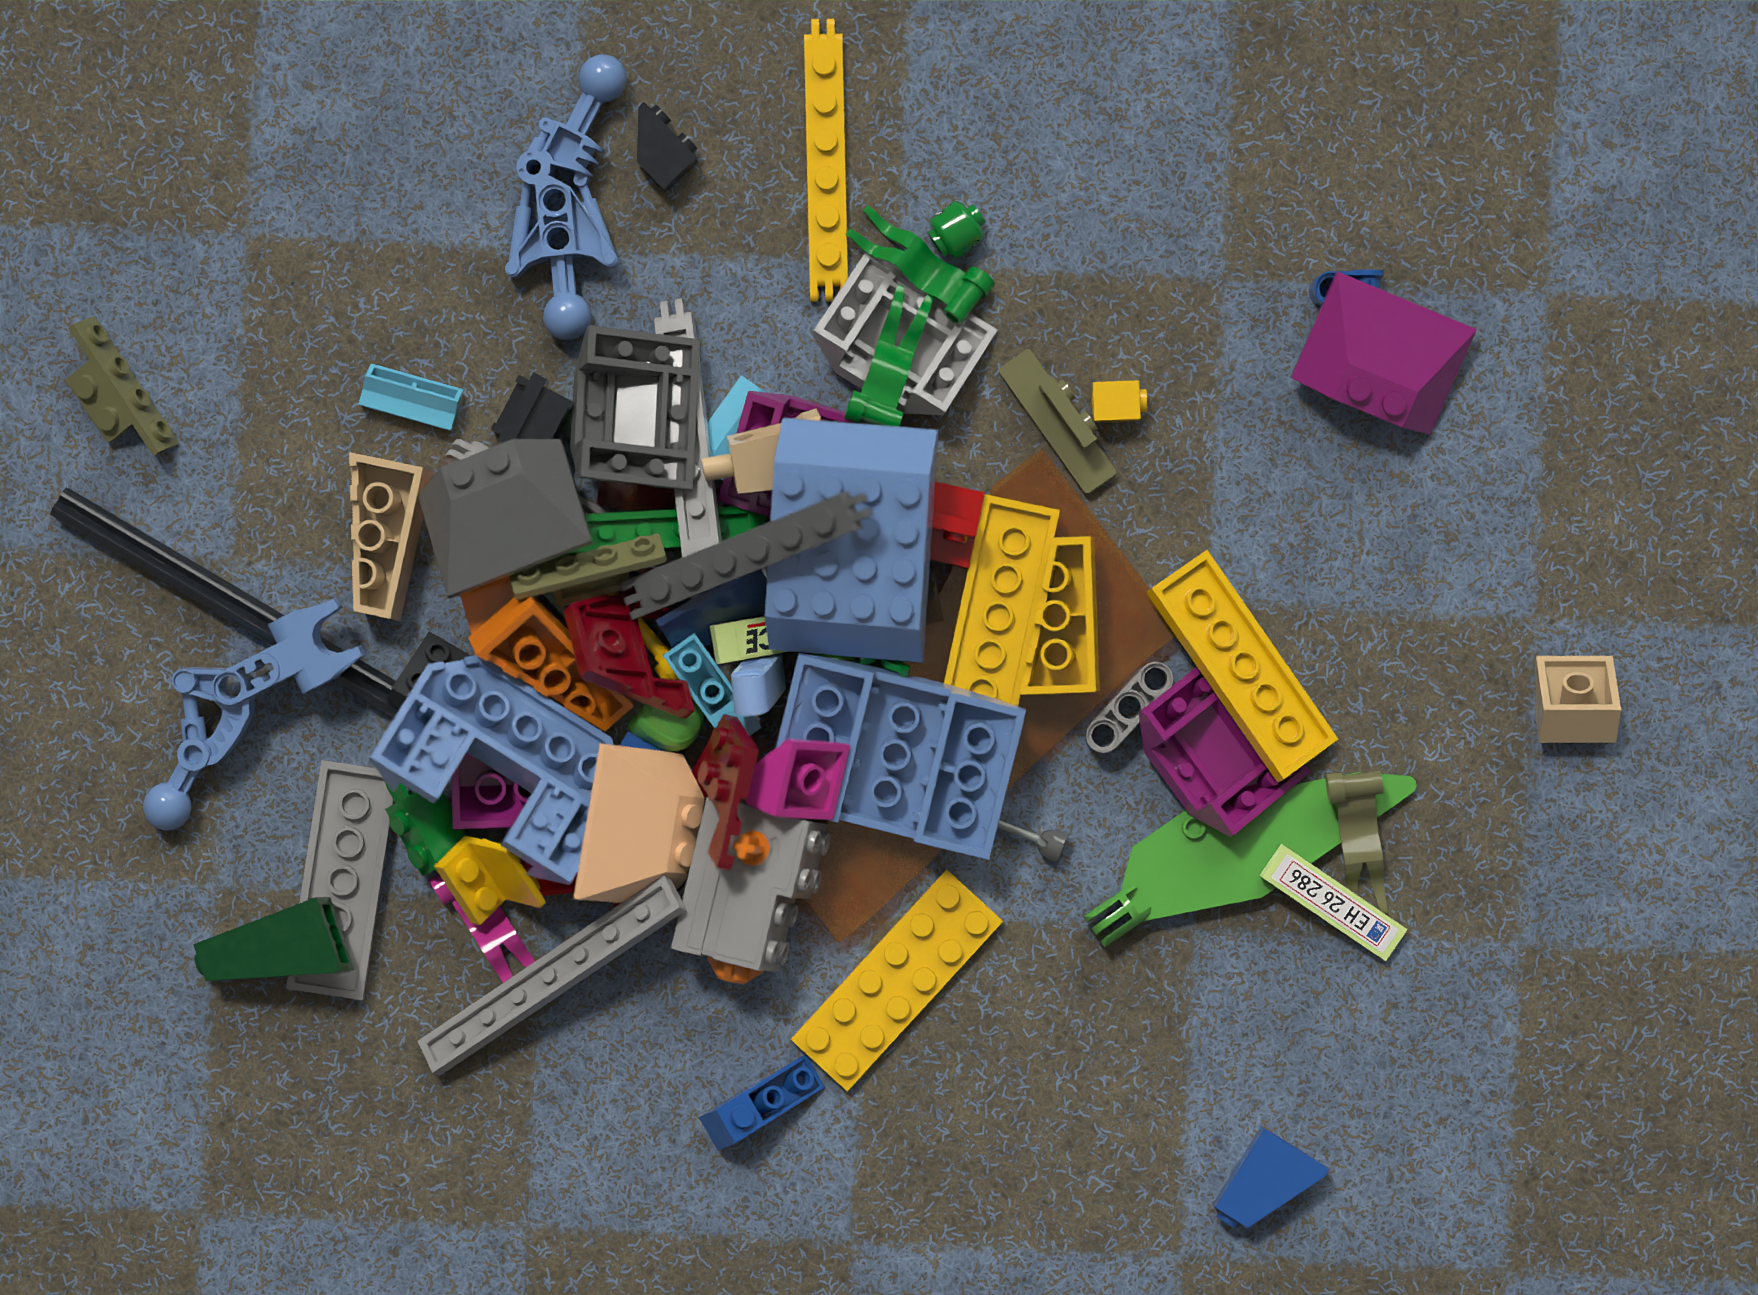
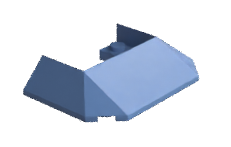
[369,655,613,885]

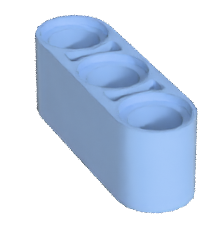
[731,652,786,716]

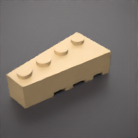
[349,452,433,622]

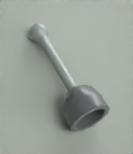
[997,820,1069,863]

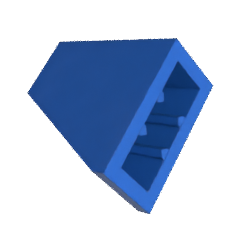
[1213,1126,1330,1229]

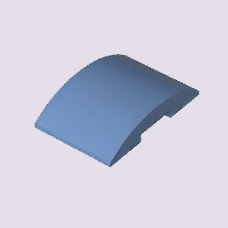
[776,654,1026,860]

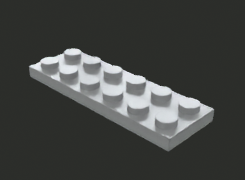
[286,760,394,1000]

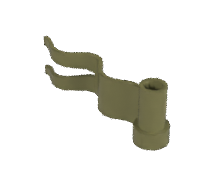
[1325,771,1388,913]

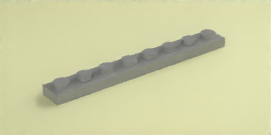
[418,875,686,1076]

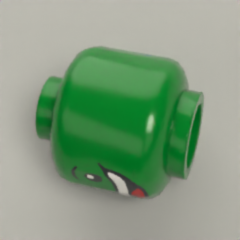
[927,201,986,258]

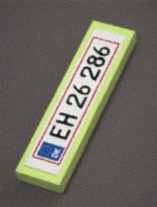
[1260,843,1407,961]

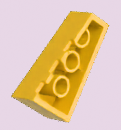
[1019,536,1100,695]

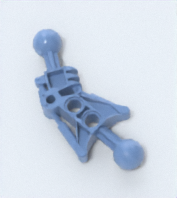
[505,54,627,341]

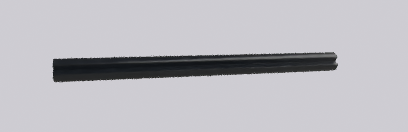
[50,487,400,718]

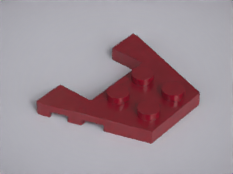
[564,587,695,719]
[692,714,758,870]

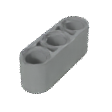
[1084,662,1173,753]

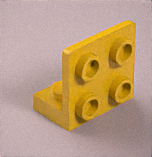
[434,836,546,925]

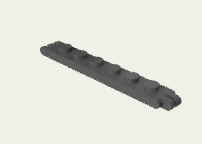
[618,491,874,620]

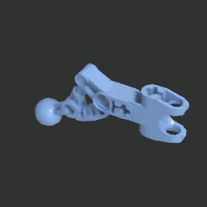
[143,598,366,831]

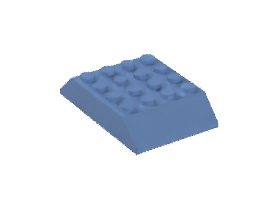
[765,418,938,662]

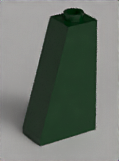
[193,897,354,981]

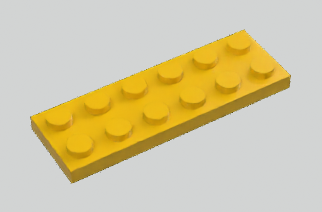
[944,494,1060,706]
[1146,550,1338,783]
[791,869,1003,1091]

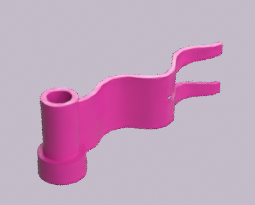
[428,873,535,983]

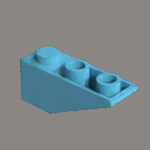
[663,633,761,736]

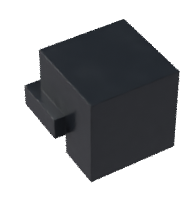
[491,372,572,443]

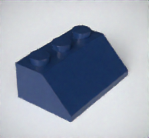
[656,569,767,654]

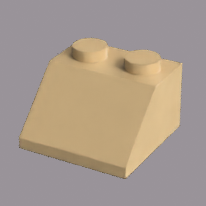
[1535,656,1621,743]

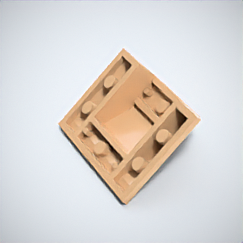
[574,743,705,903]

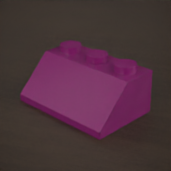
[451,752,532,829]

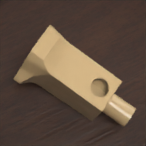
[701,409,821,494]

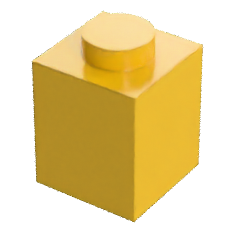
[1091,380,1147,423]

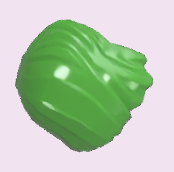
[628,678,704,752]

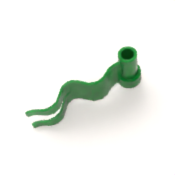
[845,205,995,325]
[843,284,934,427]

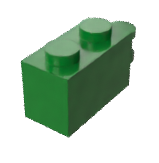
[385,781,467,876]

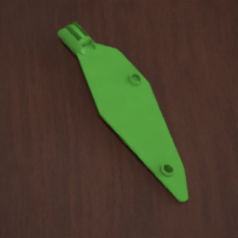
[1083,772,1417,948]

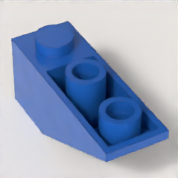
[699,1054,825,1151]

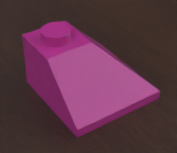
[746,739,851,820]

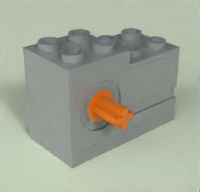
[671,797,831,985]

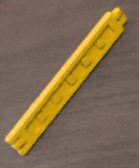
[804,19,848,302]

